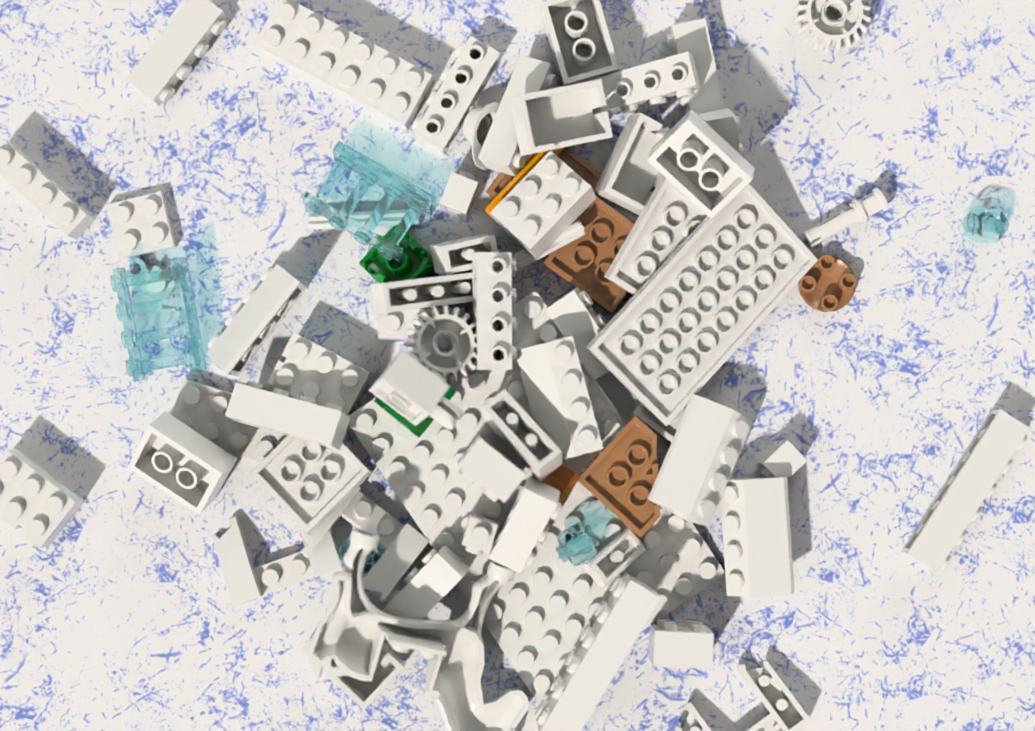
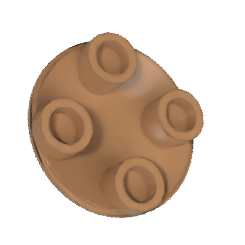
[798,255,857,312]

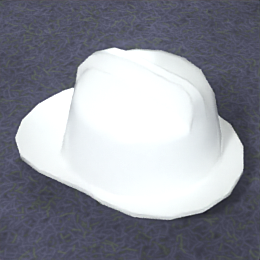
[462,102,500,170]

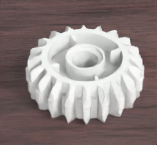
[794,0,871,54]
[404,305,477,383]

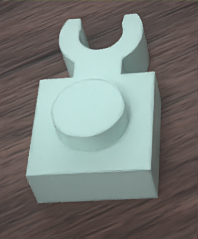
[125,258,180,305]

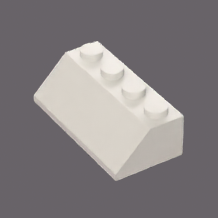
[206,264,307,376]
[517,335,604,459]
[648,394,753,527]
[720,477,795,597]

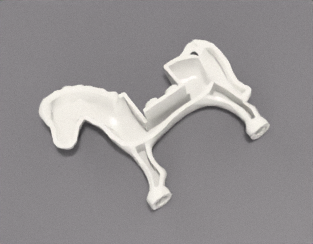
[308,528,529,731]

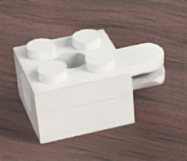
[369,350,463,429]

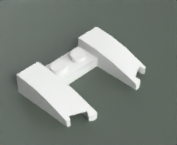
[292,486,430,601]
[213,516,344,606]
[675,660,811,731]

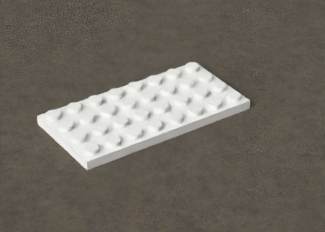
[586,183,818,426]

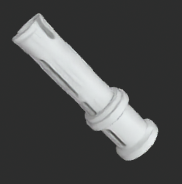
[803,187,889,248]

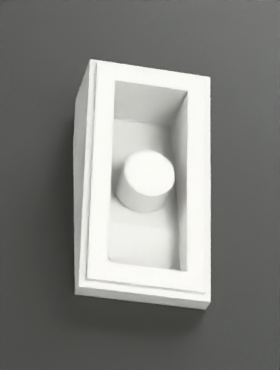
[582,527,647,587]

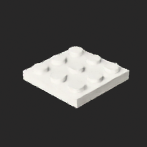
[251,436,372,535]

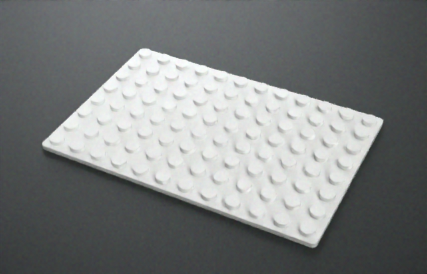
[348,292,724,700]

